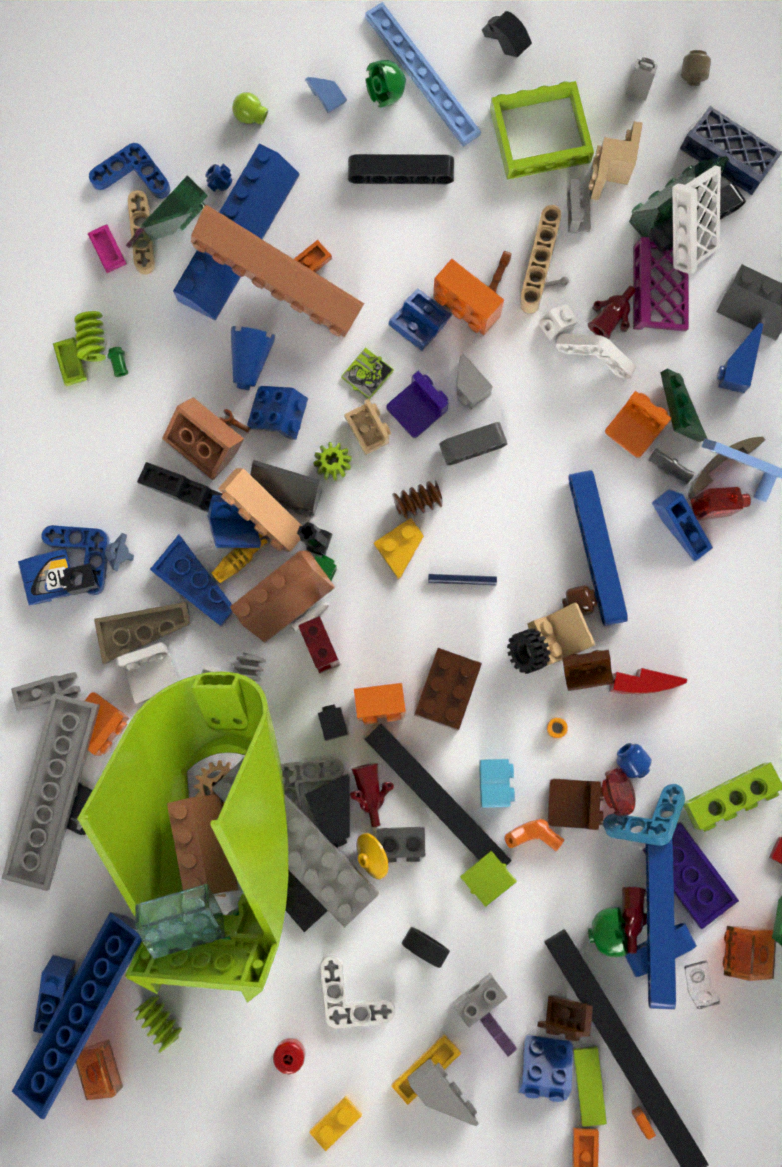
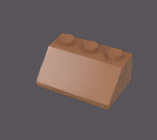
[162,397,244,480]

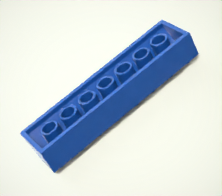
[173,143,300,321]
[12,912,144,1119]

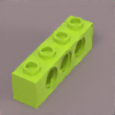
[683,762,782,832]

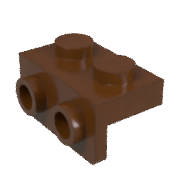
[562,650,614,691]
[537,995,593,1041]

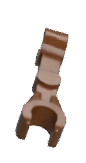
[488,251,512,293]

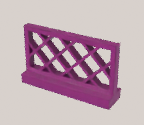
[633,237,689,331]

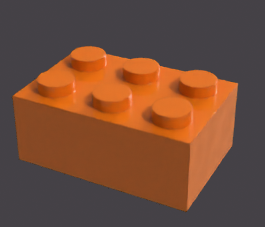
[433,259,504,336]
[354,683,406,725]

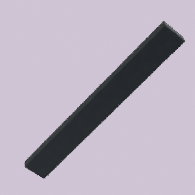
[364,724,512,866]

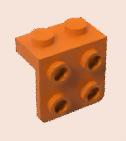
[605,391,672,458]
[85,692,130,756]

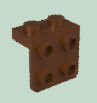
[548,779,604,830]

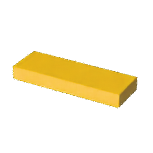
[391,1033,461,1105]

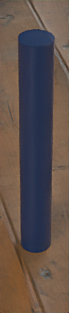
[428,574,497,585]

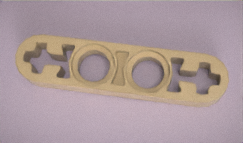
[128,190,155,275]

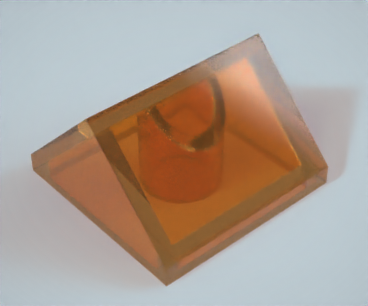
[76,1039,123,1100]

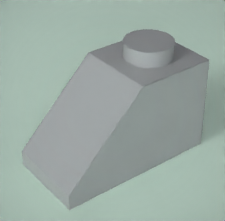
[456,353,493,410]

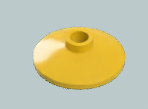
[356,833,388,879]

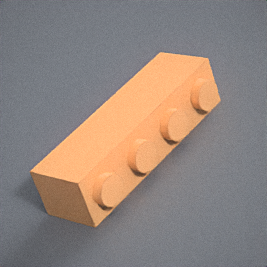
[218,468,302,552]

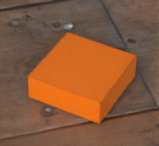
[631,1106,656,1140]

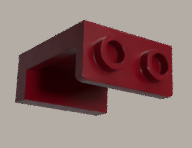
[298,616,341,674]

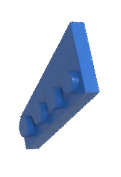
[150,534,233,627]

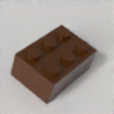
[414,648,482,731]

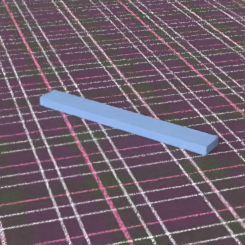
[365,2,481,147]

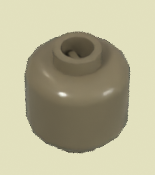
[681,50,711,86]

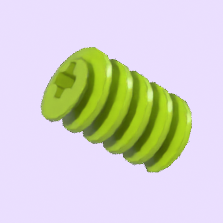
[74,311,106,362]
[131,995,182,1053]

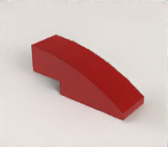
[609,668,687,695]

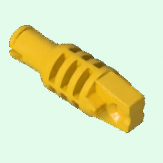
[211,533,268,583]

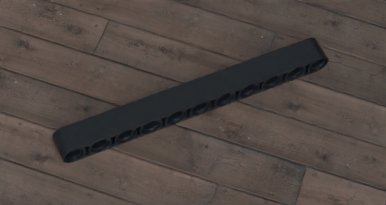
[544,929,709,1167]

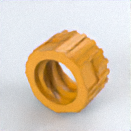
[546,717,568,739]

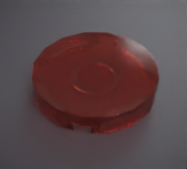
[602,768,636,817]

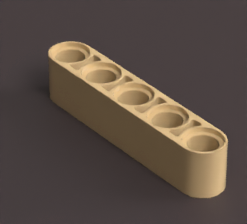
[520,205,561,314]

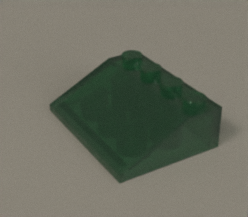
[629,156,729,238]
[126,175,208,248]

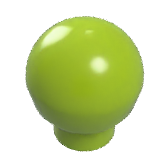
[232,92,268,125]

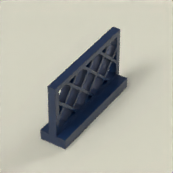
[680,106,782,195]

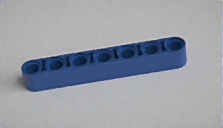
[568,470,628,626]
[646,839,676,1010]

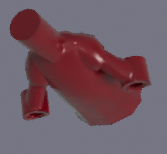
[587,286,636,340]
[350,763,394,827]
[622,887,647,954]

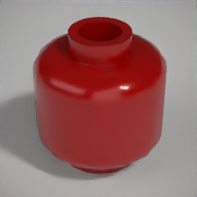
[273,1038,306,1075]

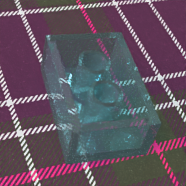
[135,883,225,959]

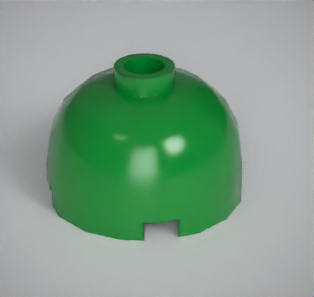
[365,60,406,108]
[588,907,628,957]

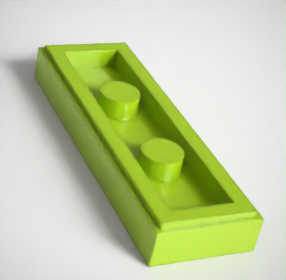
[573,1046,607,1127]

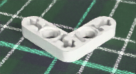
[555,334,636,379]
[321,955,395,1029]

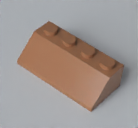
[230,550,335,643]
[167,794,239,902]

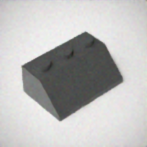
[716,264,782,340]
[250,460,323,517]

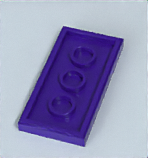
[642,822,739,929]

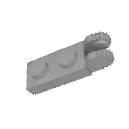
[11,672,81,711]

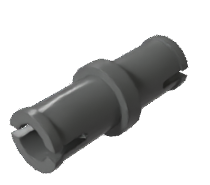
[649,448,695,485]

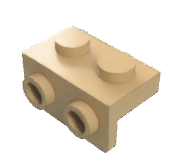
[344,399,391,455]

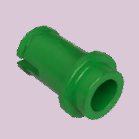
[107,347,128,377]

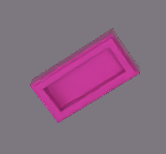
[87,224,127,273]

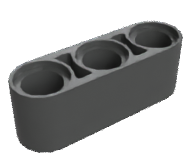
[439,422,508,465]

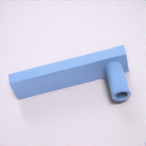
[701,439,782,502]

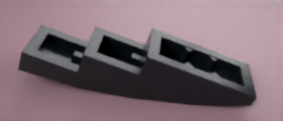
[137,462,223,513]

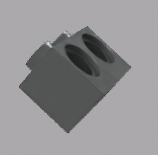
[377,827,425,863]

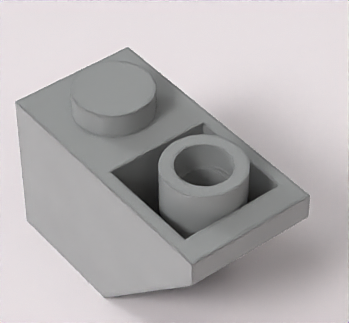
[625,57,657,101]

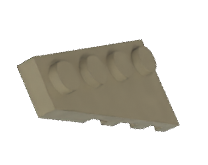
[94,602,191,664]

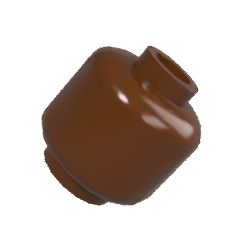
[562,585,598,616]

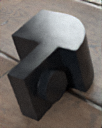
[481,11,532,57]

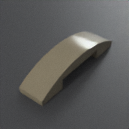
[688,436,766,499]

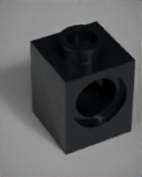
[61,563,100,595]
[318,704,348,741]

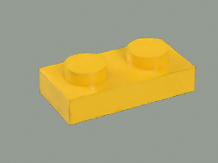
[309,1095,362,1151]

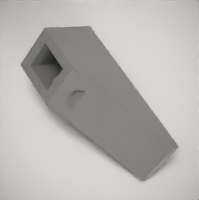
[407,1059,479,1126]

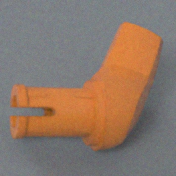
[504,819,565,852]

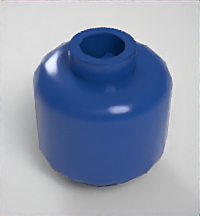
[616,743,652,778]

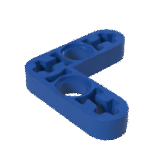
[89,143,170,199]
[41,525,110,595]

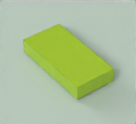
[53,337,87,386]

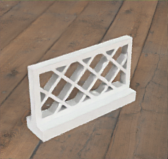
[672,165,721,275]

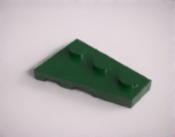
[660,368,707,442]

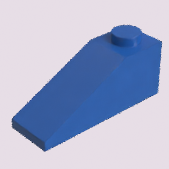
[717,323,764,393]
[652,489,713,561]

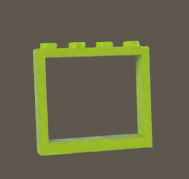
[490,81,594,180]

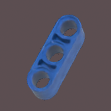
[625,923,697,977]

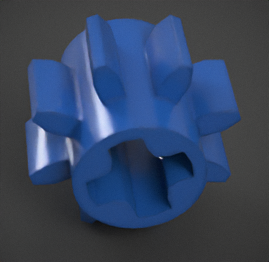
[205,164,232,192]

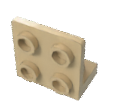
[527,603,595,666]

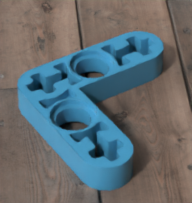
[603,784,685,846]

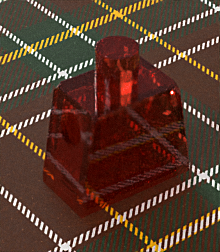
[690,487,751,521]

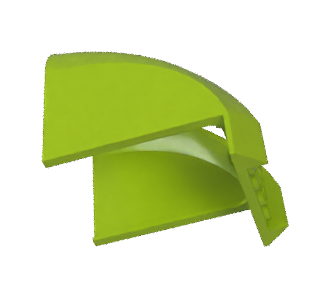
[77,672,288,1003]

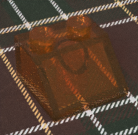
[722,926,776,981]

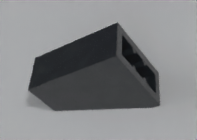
[304,774,350,848]

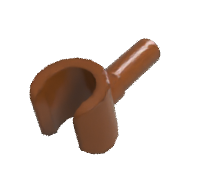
[219,409,251,433]

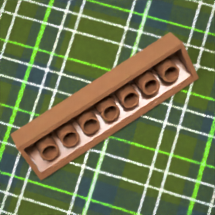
[191,205,365,338]

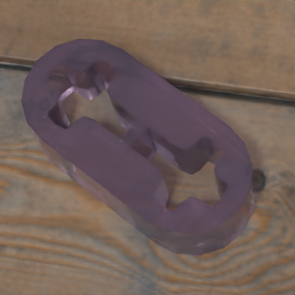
[480,1012,518,1057]

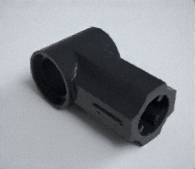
[297,522,333,556]

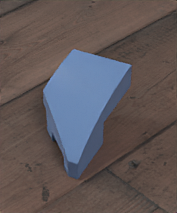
[305,77,347,113]

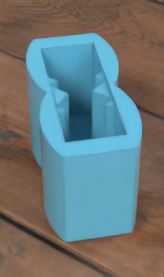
[479,759,515,808]

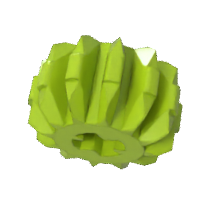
[313,442,352,481]

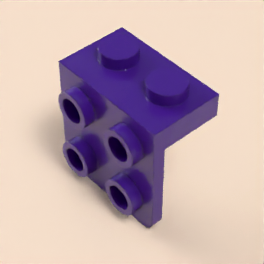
[386,370,449,438]

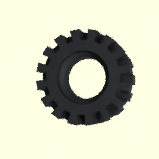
[507,629,551,674]

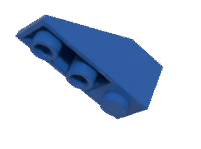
[33,955,76,1034]

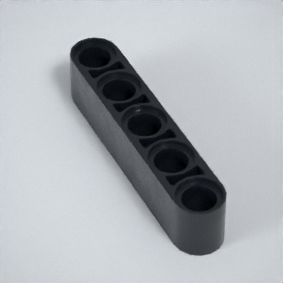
[348,154,454,184]
[648,183,746,253]

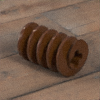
[392,480,443,519]

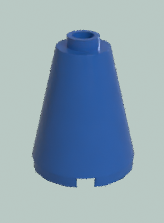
[231,326,276,390]

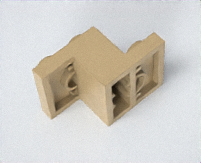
[588,121,643,200]

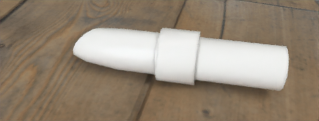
[290,602,330,632]

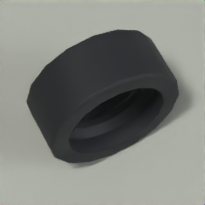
[402,927,450,968]

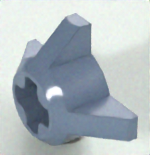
[105,533,134,571]

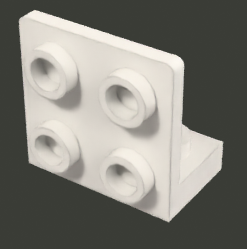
[116,642,178,703]

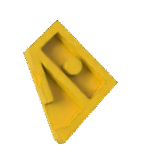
[373,518,424,580]

